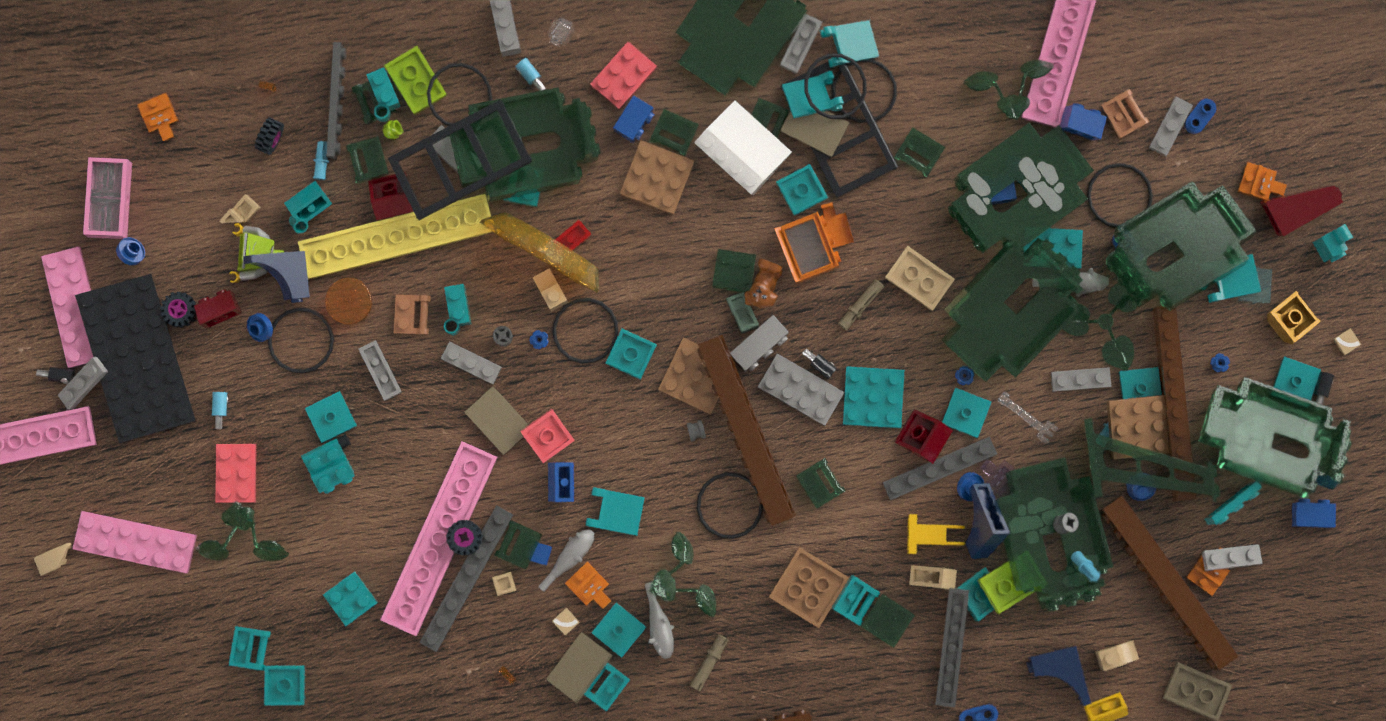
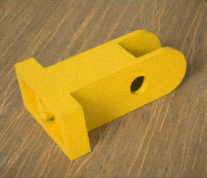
[907,514,965,554]

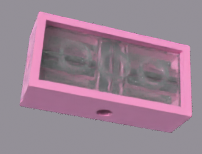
[83,157,132,239]

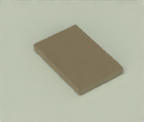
[780,111,849,157]
[464,387,528,455]
[546,632,613,703]
[1162,662,1232,721]

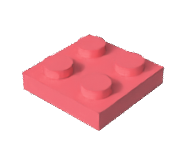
[520,408,575,463]

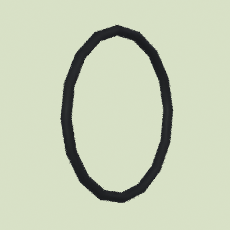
[804,54,867,119]
[832,59,897,123]
[427,63,492,127]
[1087,163,1153,229]
[552,298,619,364]
[268,307,334,373]
[696,472,763,539]

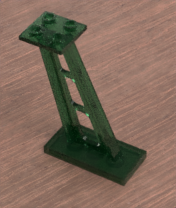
[1084,417,1220,502]

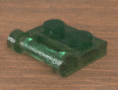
[351,81,397,124]
[751,98,790,138]
[650,109,699,156]
[894,127,945,177]
[346,136,389,183]
[796,458,846,509]
[494,520,542,570]

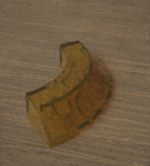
[480,212,599,293]

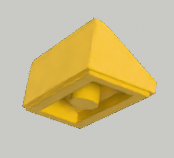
[1084,692,1128,721]

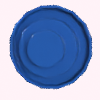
[116,237,145,265]
[247,313,273,342]
[957,472,984,501]
[1126,473,1156,501]

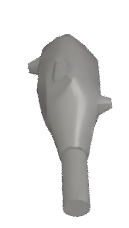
[1032,268,1109,297]
[538,530,594,592]
[645,582,674,659]

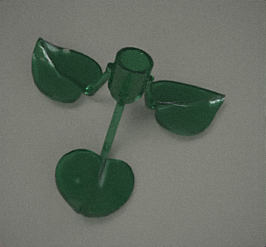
[963,60,1054,120]
[1055,279,1141,370]
[196,501,289,561]
[649,531,716,617]

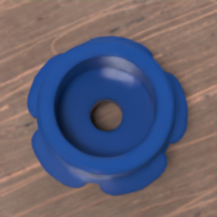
[529,330,548,349]
[1210,353,1230,372]
[955,366,974,385]

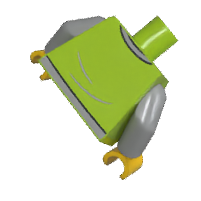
[229,223,284,283]

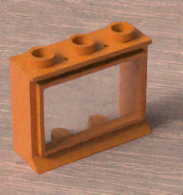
[774,212,841,284]

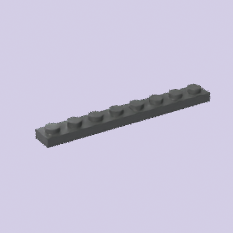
[419,505,514,652]

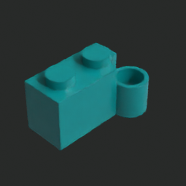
[366,67,401,122]
[284,181,332,234]
[1313,224,1353,263]
[444,284,472,335]

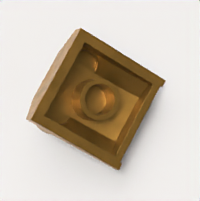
[1267,291,1321,345]

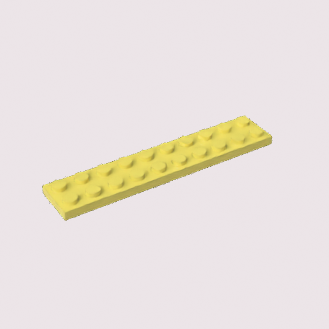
[298,194,495,280]

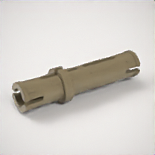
[838,279,884,331]
[690,634,729,691]

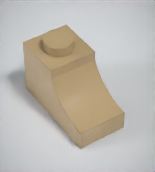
[532,268,568,312]
[909,565,957,589]
[1095,640,1139,671]

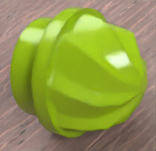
[383,120,403,139]

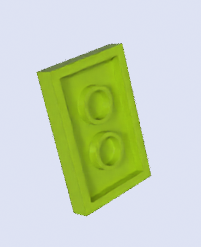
[384,46,447,115]
[978,550,1047,614]

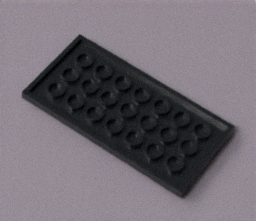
[75,274,196,444]

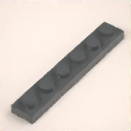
[327,42,346,160]
[882,436,997,500]
[935,588,969,708]

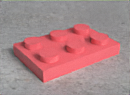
[590,42,657,110]
[215,444,256,503]

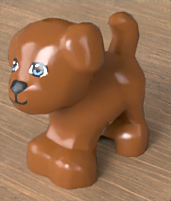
[745,258,783,309]

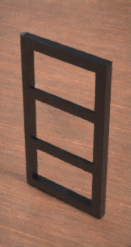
[780,61,898,199]
[388,99,532,220]

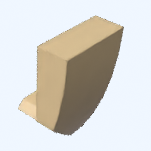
[220,194,261,223]
[34,543,71,576]

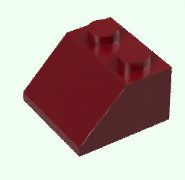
[368,171,414,220]
[194,289,242,329]
[895,409,953,464]

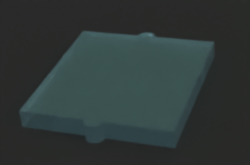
[1238,266,1272,304]

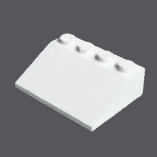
[694,101,792,195]

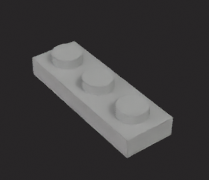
[780,14,822,74]
[1149,97,1193,157]
[358,340,402,401]
[441,341,502,385]
[58,357,108,410]
[1051,367,1111,392]
[1202,544,1263,571]

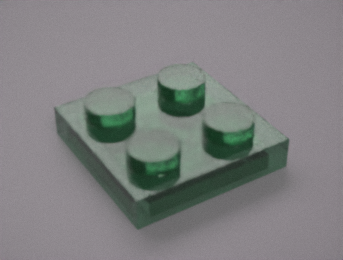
[712,249,756,292]
[861,594,915,648]

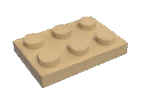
[885,246,955,311]

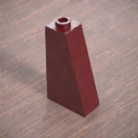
[1260,185,1343,237]

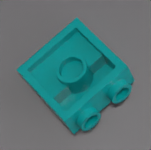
[301,438,355,493]

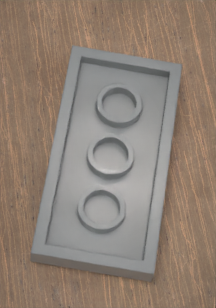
[758,354,844,426]

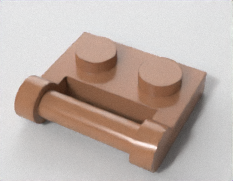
[1100,89,1149,139]
[394,295,431,335]

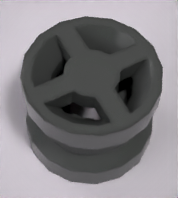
[493,326,513,347]
[686,420,706,442]
[1053,513,1078,534]

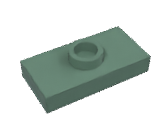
[726,292,759,334]

